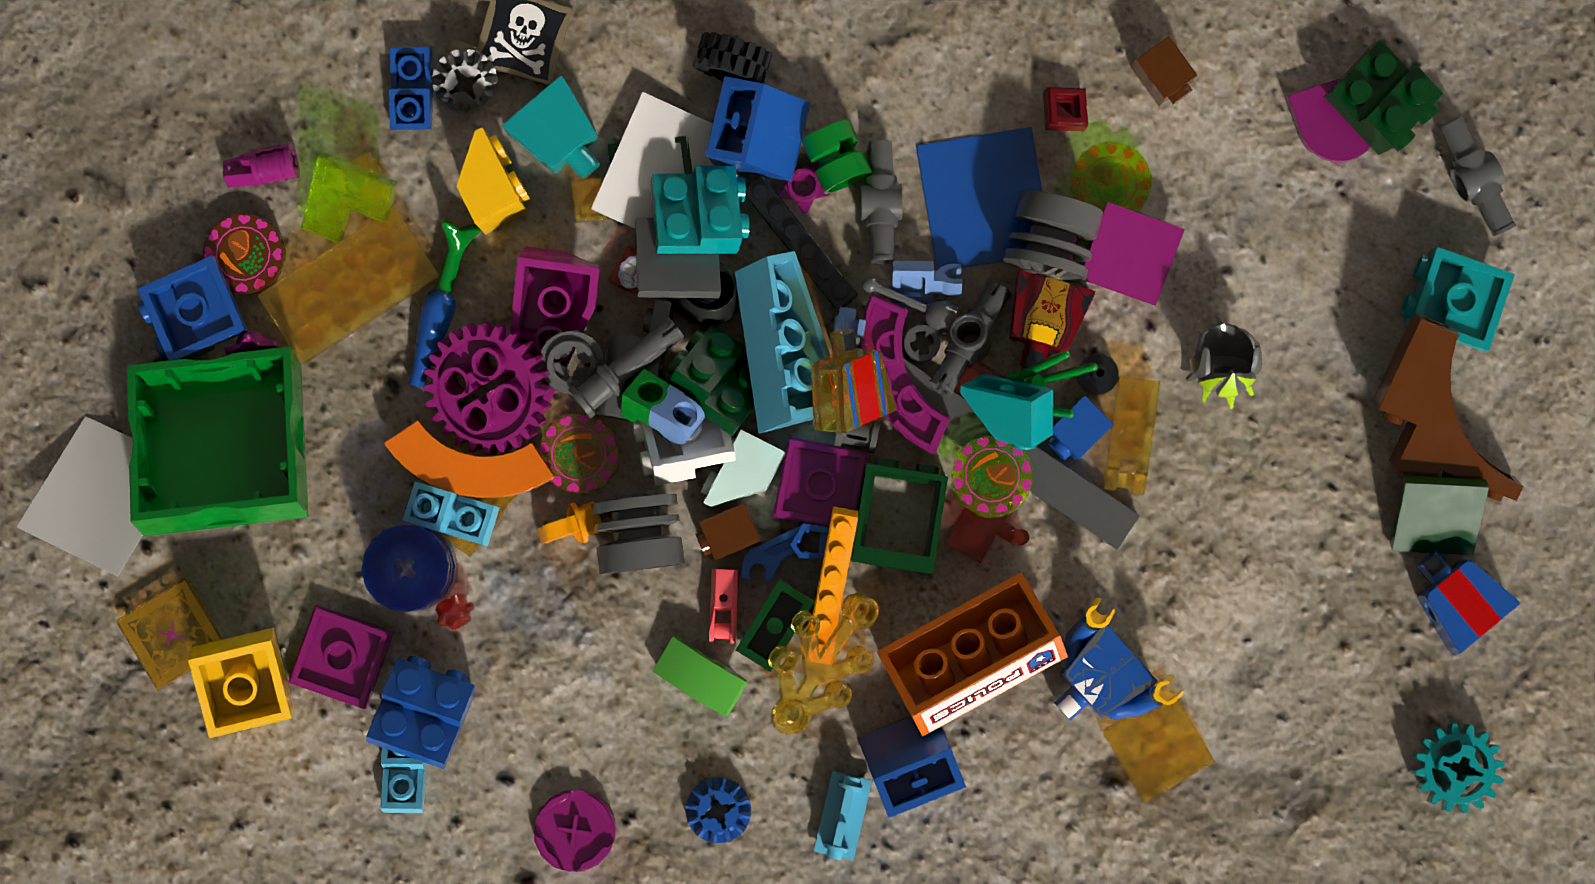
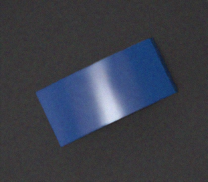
[389,46,433,130]

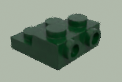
[1324,39,1443,155]
[667,324,755,436]

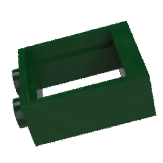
[851,457,948,574]

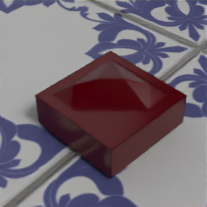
[1043,87,1088,132]

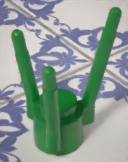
[1005,350,1098,418]

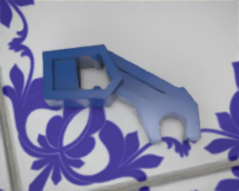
[741,523,829,582]

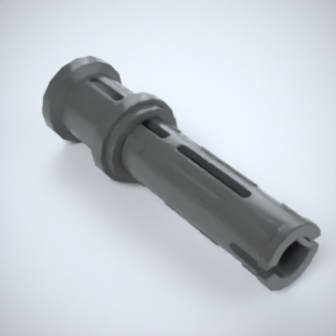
[568,317,685,419]

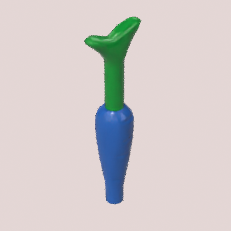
[408,220,481,388]

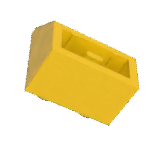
[456,127,530,235]

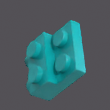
[650,166,749,254]
[1400,247,1515,353]

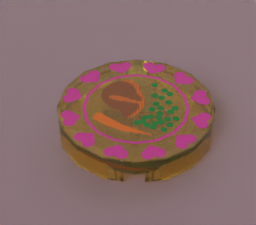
[538,413,620,494]

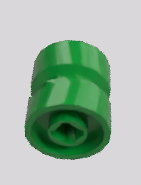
[802,120,872,194]

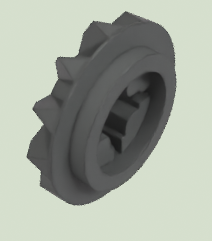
[432,49,498,113]
[539,329,605,394]

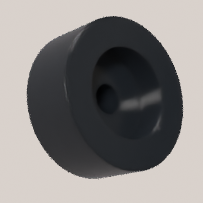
[1076,354,1119,396]

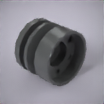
[1003,190,1104,281]
[591,490,685,574]

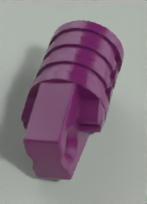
[222,142,300,188]

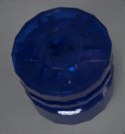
[361,525,459,612]

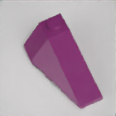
[505,246,600,416]

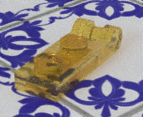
[1102,376,1161,495]

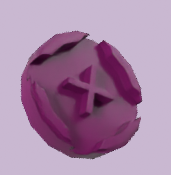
[534,789,616,872]

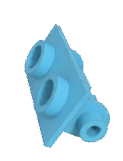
[814,771,872,861]

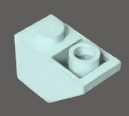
[701,430,785,508]

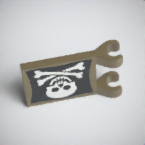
[446,0,573,86]

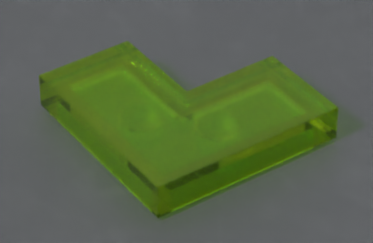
[301,152,398,243]

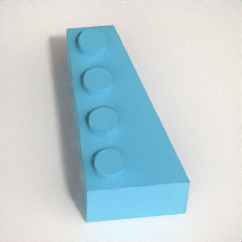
[735,251,847,434]

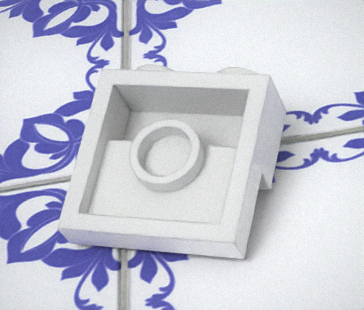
[632,418,735,486]

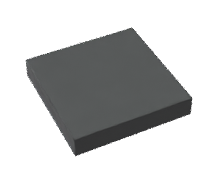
[635,218,721,298]

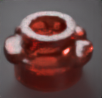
[435,594,474,630]

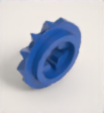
[686,777,751,844]

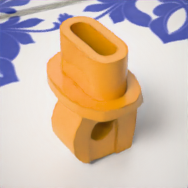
[537,501,602,544]

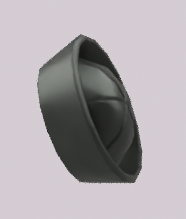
[672,262,740,326]

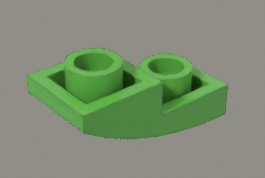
[653,636,749,716]

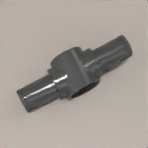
[1439,116,1516,236]
[861,140,902,265]
[929,281,1012,397]

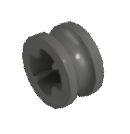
[903,325,941,363]

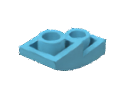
[403,481,500,546]
[380,748,426,813]

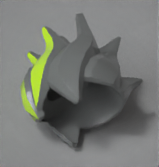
[1186,320,1262,409]

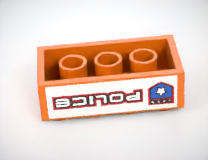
[876,572,1068,737]

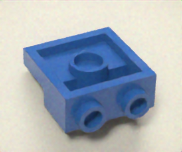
[137,255,248,361]
[366,656,475,769]

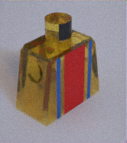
[811,329,896,433]

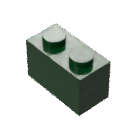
[736,579,815,672]

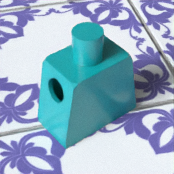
[502,76,600,180]

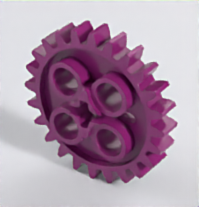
[423,321,553,455]

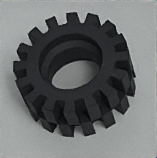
[693,32,772,84]

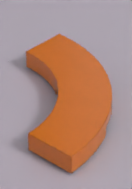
[384,421,556,498]

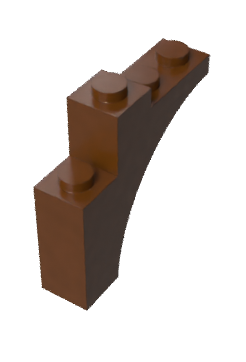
[1372,312,1524,501]

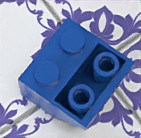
[706,76,811,182]
[857,716,966,818]

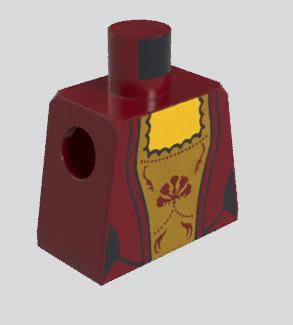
[1009,269,1096,372]

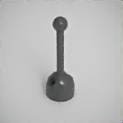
[862,276,958,335]

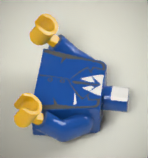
[1054,598,1184,721]

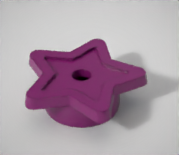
[778,163,830,214]
[224,332,277,355]

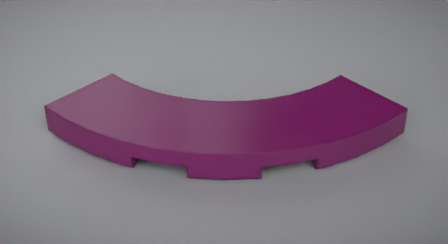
[861,293,951,455]

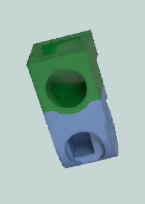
[621,369,705,444]

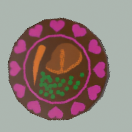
[203,213,286,295]

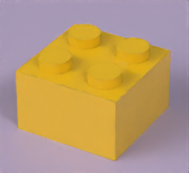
[188,627,294,738]

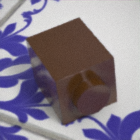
[1131,36,1197,106]
[695,503,761,561]

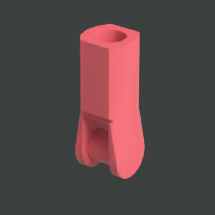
[709,569,739,644]

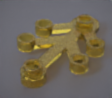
[769,592,879,734]

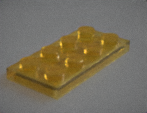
[257,207,440,365]

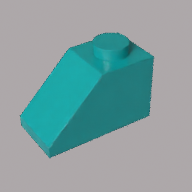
[961,374,1053,450]

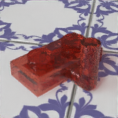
[944,472,1030,564]

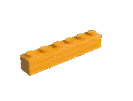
[804,506,858,664]

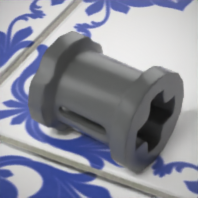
[834,410,882,454]

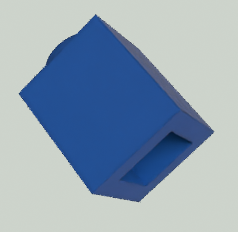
[1048,396,1114,461]

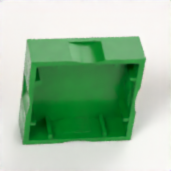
[127,347,309,537]

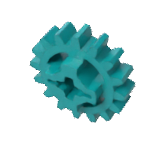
[1411,723,1505,814]

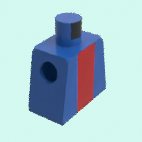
[1417,551,1521,654]

